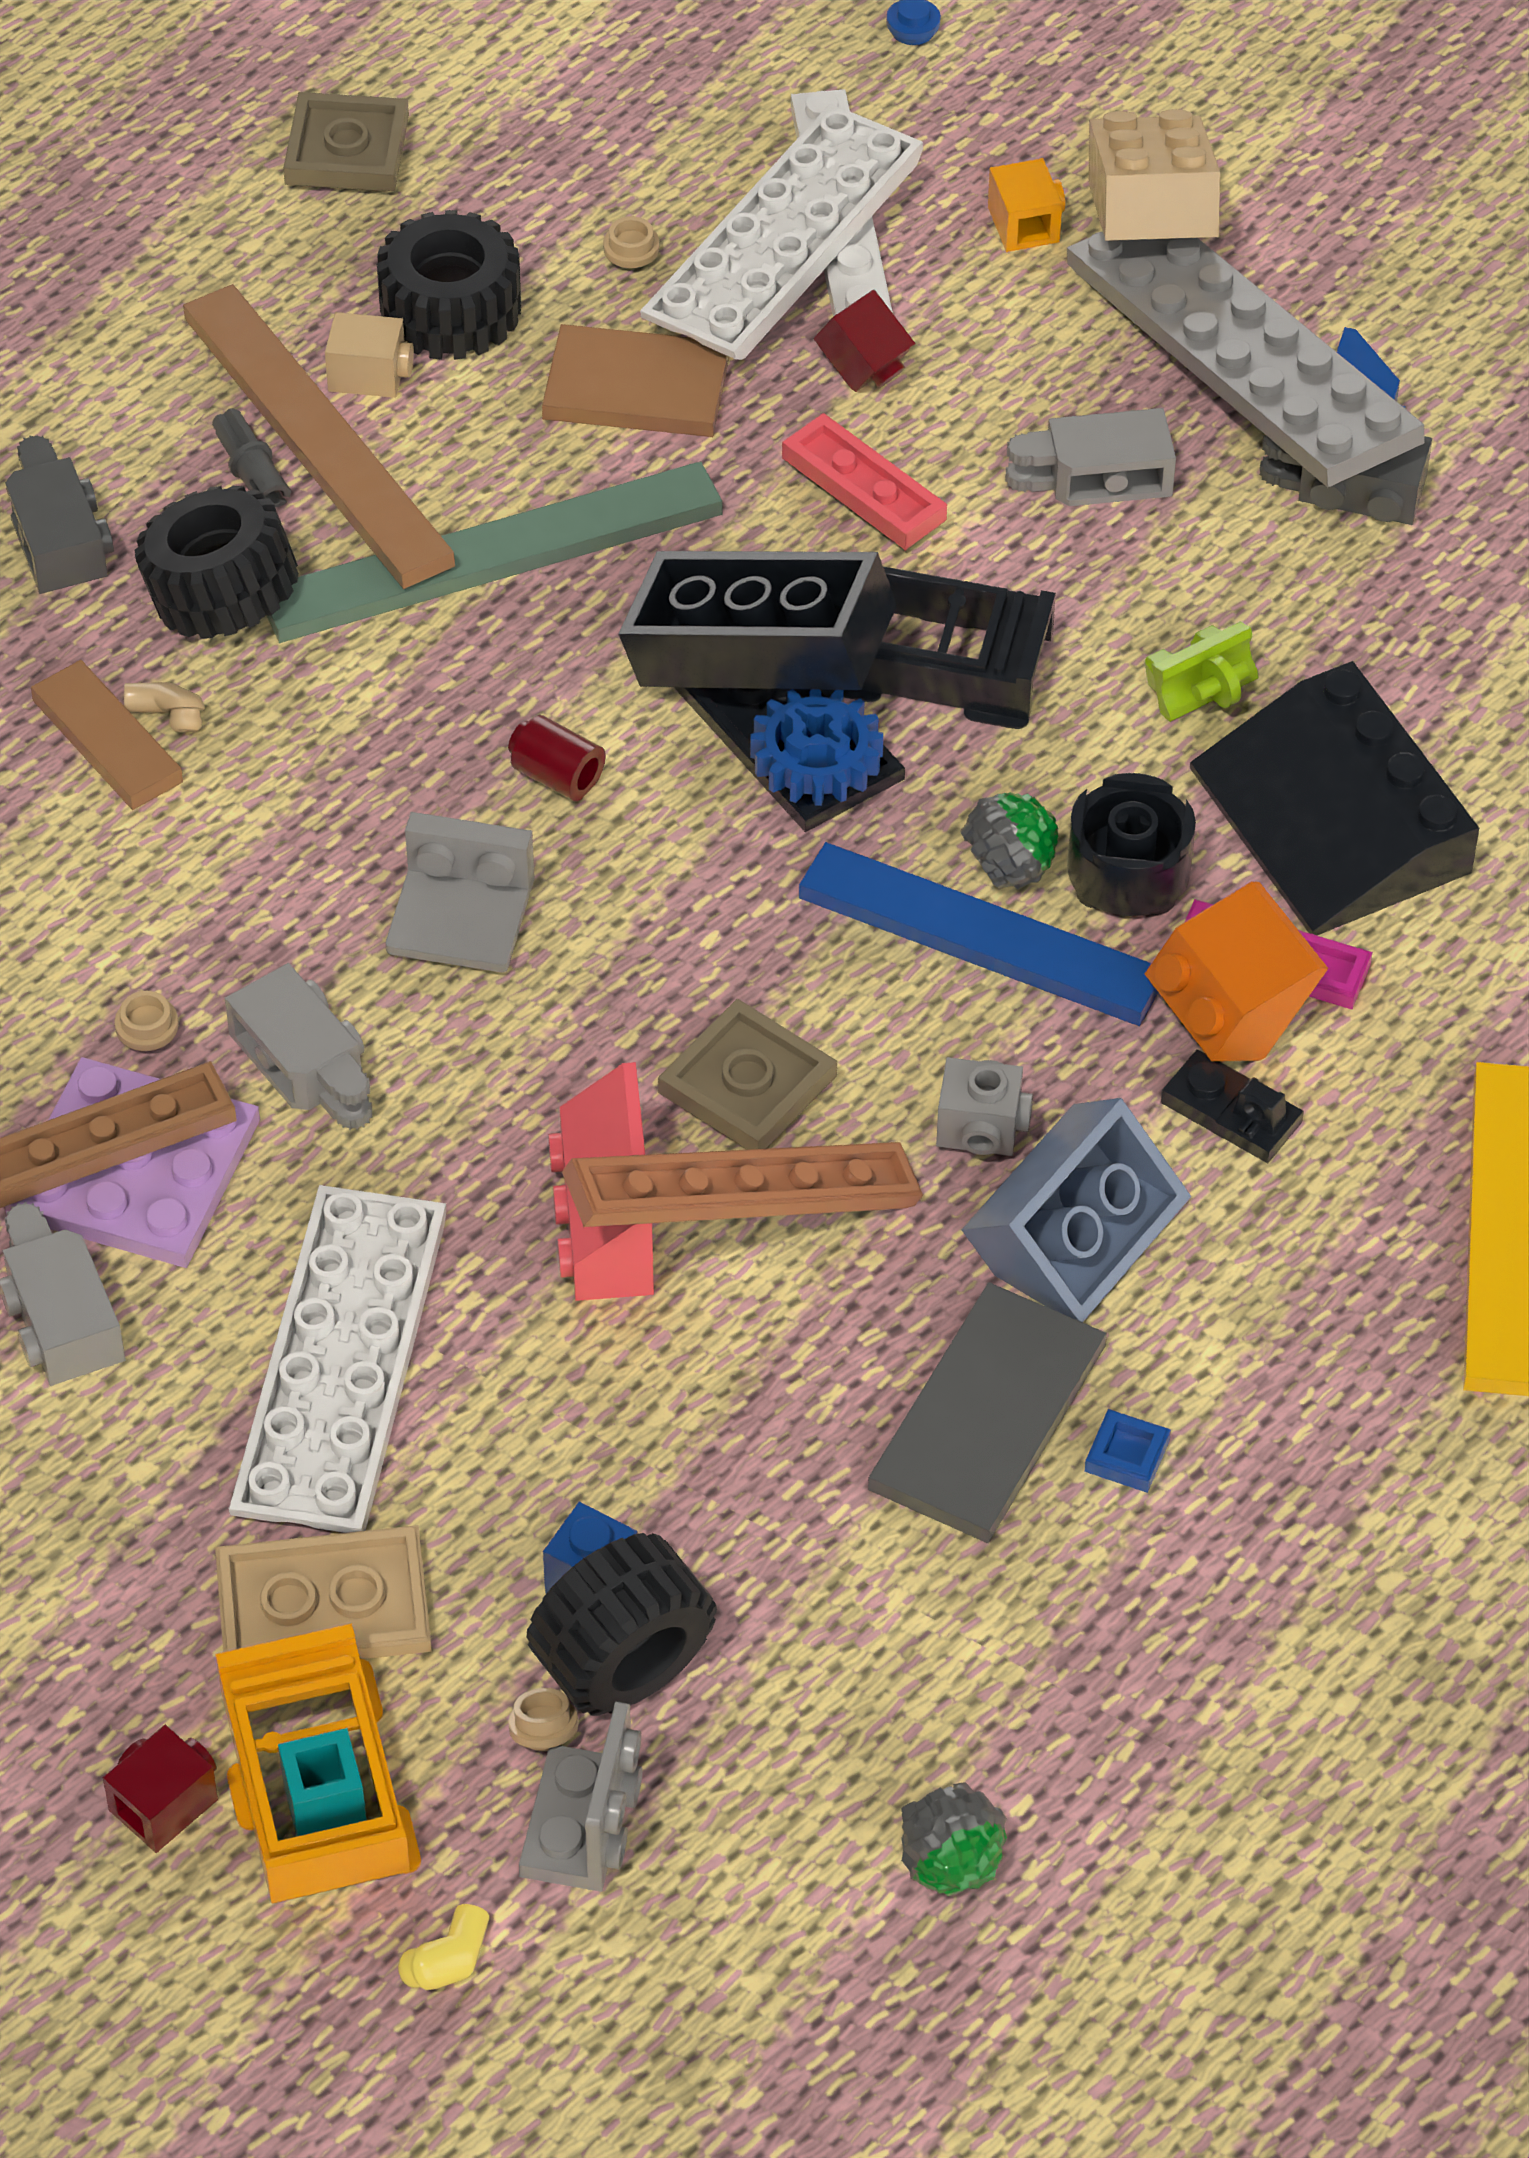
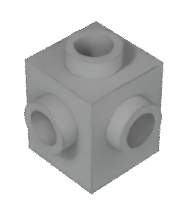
[936,1057,1033,1156]

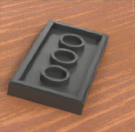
[868,1282,1107,1543]

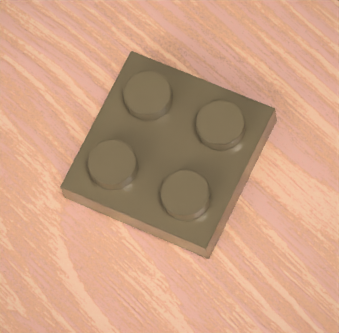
[283,92,409,191]
[658,998,837,1150]

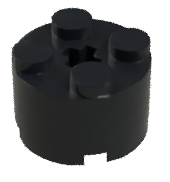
[1067,773,1196,916]

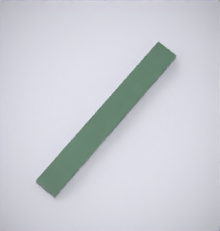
[267,461,722,643]

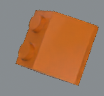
[1144,882,1329,1061]

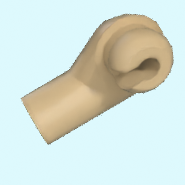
[124,682,205,732]

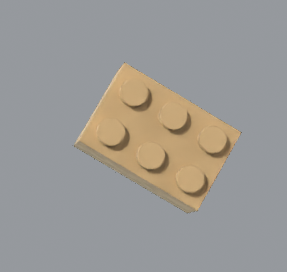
[1088,109,1220,241]

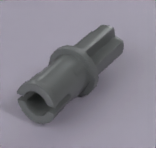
[212,408,291,508]

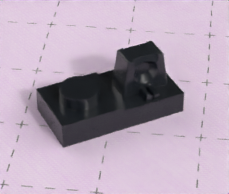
[1161,1049,1304,1164]

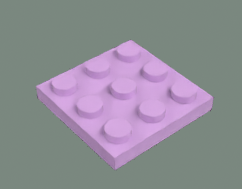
[5,1057,260,1268]

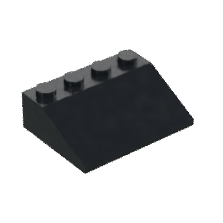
[1190,661,1480,936]

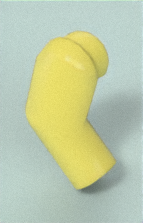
[398,1904,490,1990]

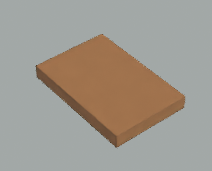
[542,324,729,437]

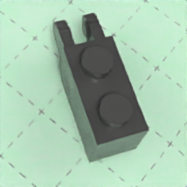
[5,435,114,594]
[1259,435,1433,525]

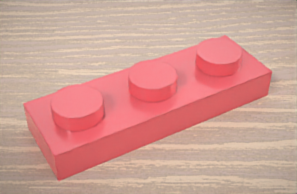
[782,413,947,550]

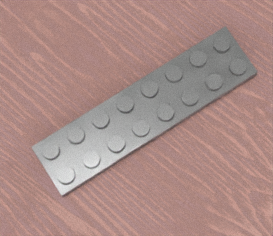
[1067,231,1424,488]

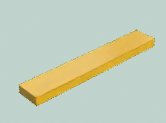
[1463,1062,1529,1396]

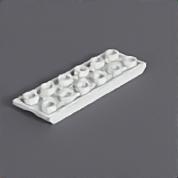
[640,103,923,360]
[229,1185,446,1533]

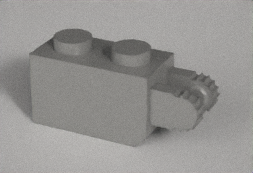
[1005,408,1176,506]
[225,963,372,1130]
[0,1202,126,1386]

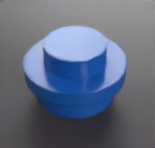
[886,0,941,45]

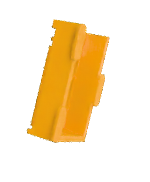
[215,1623,421,1904]

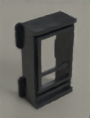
[833,566,1056,729]

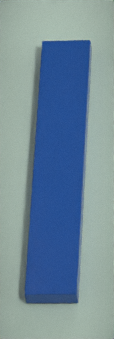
[799,842,1159,1027]

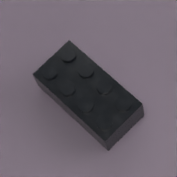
[618,551,897,690]

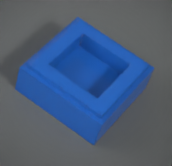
[1084,1409,1171,1493]

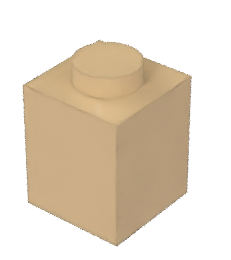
[325,312,414,398]

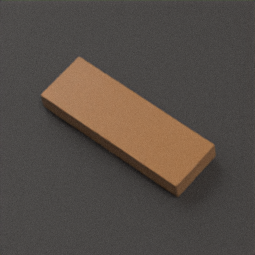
[31,660,183,810]

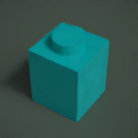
[278,1728,367,1837]

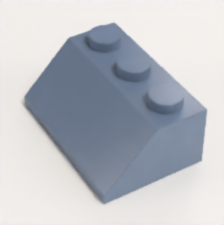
[961,1098,1191,1322]

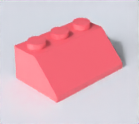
[548,1062,654,1301]

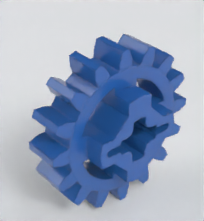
[750,689,883,806]

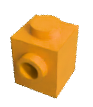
[988,158,1065,252]

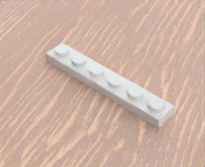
[791,89,893,316]

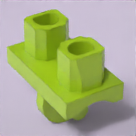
[1145,621,1259,722]

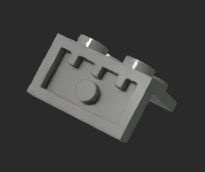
[386,812,535,973]
[519,1702,642,1892]

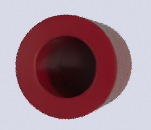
[508,715,606,802]

